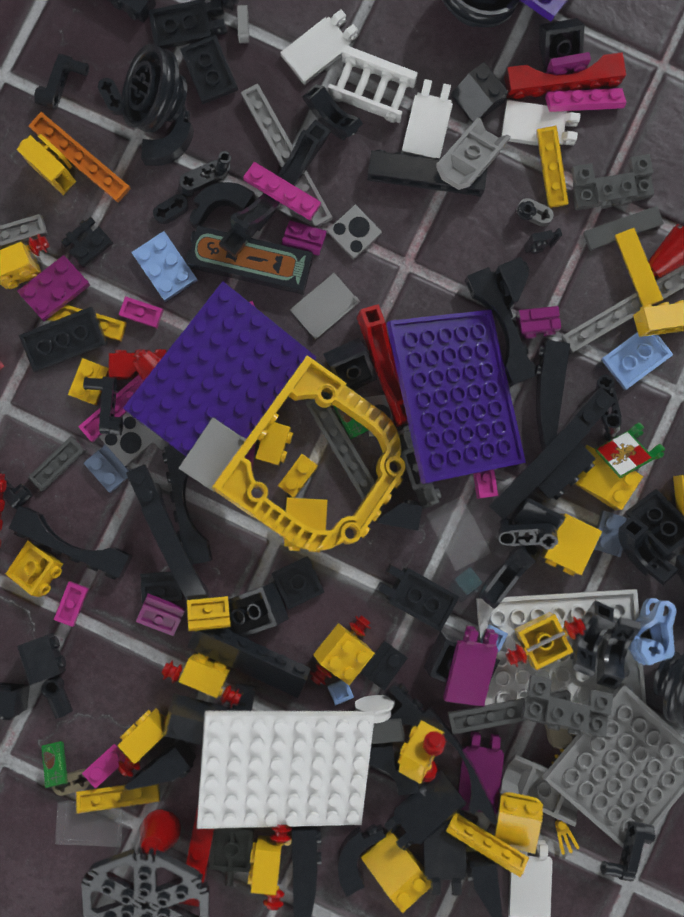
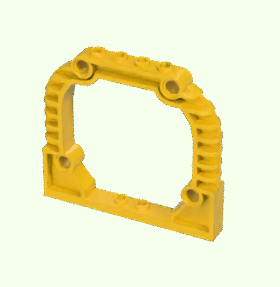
[212,355,406,551]

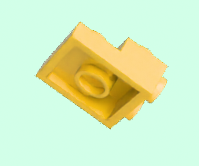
[5,540,63,597]

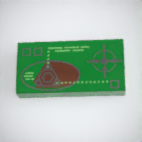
[333,405,368,440]
[41,741,68,788]

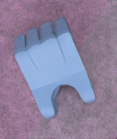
[628,598,676,665]

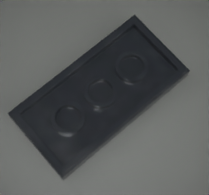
[19,307,108,372]

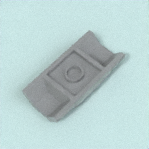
[436,118,511,190]
[499,754,578,827]

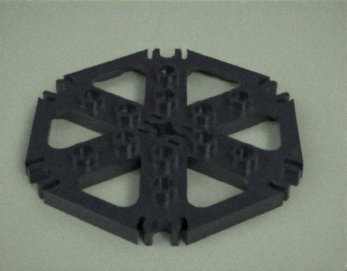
[81,847,210,917]

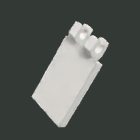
[280,9,358,85]
[402,79,453,159]
[501,100,580,146]
[508,840,552,917]

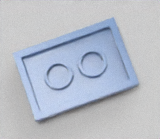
[131,231,198,302]
[601,332,673,390]

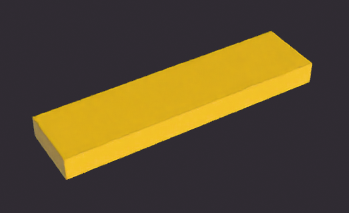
[536,125,569,208]
[615,228,663,306]
[47,305,127,342]
[76,784,160,814]
[446,813,529,878]

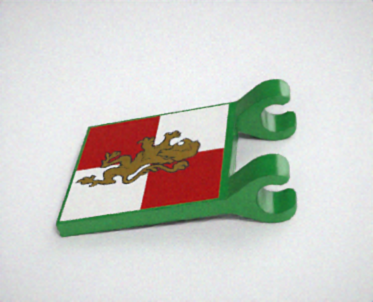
[595,423,665,478]

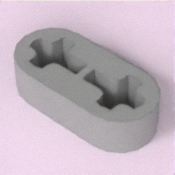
[237,5,249,43]
[517,198,554,227]

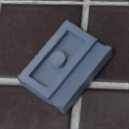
[84,444,130,493]
[594,511,629,557]

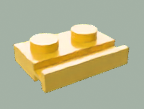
[68,358,109,405]
[187,596,230,631]

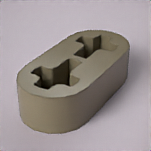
[52,769,91,796]

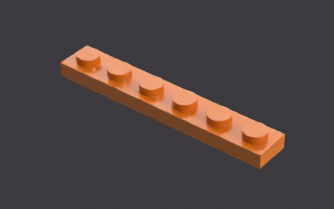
[29,112,131,203]

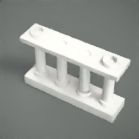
[328,45,418,123]

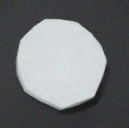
[355,695,395,723]

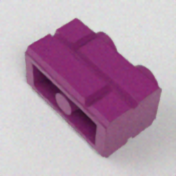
[516,306,561,339]

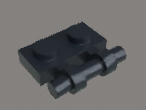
[61,216,113,268]

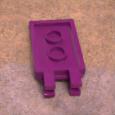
[443,626,498,706]
[458,731,504,814]

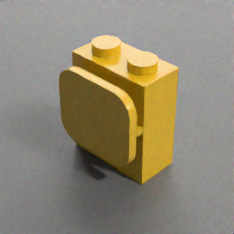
[16,134,76,195]
[284,498,328,552]
[541,513,602,576]
[495,792,543,854]

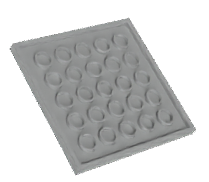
[542,683,684,848]

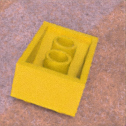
[575,445,643,510]
[361,831,431,913]

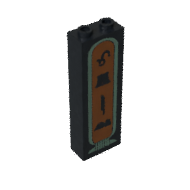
[186,225,313,295]

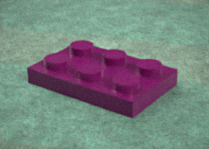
[17,255,91,322]

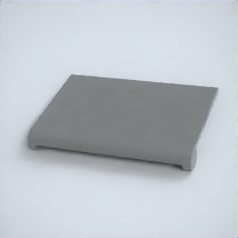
[290,273,360,340]
[178,418,246,492]

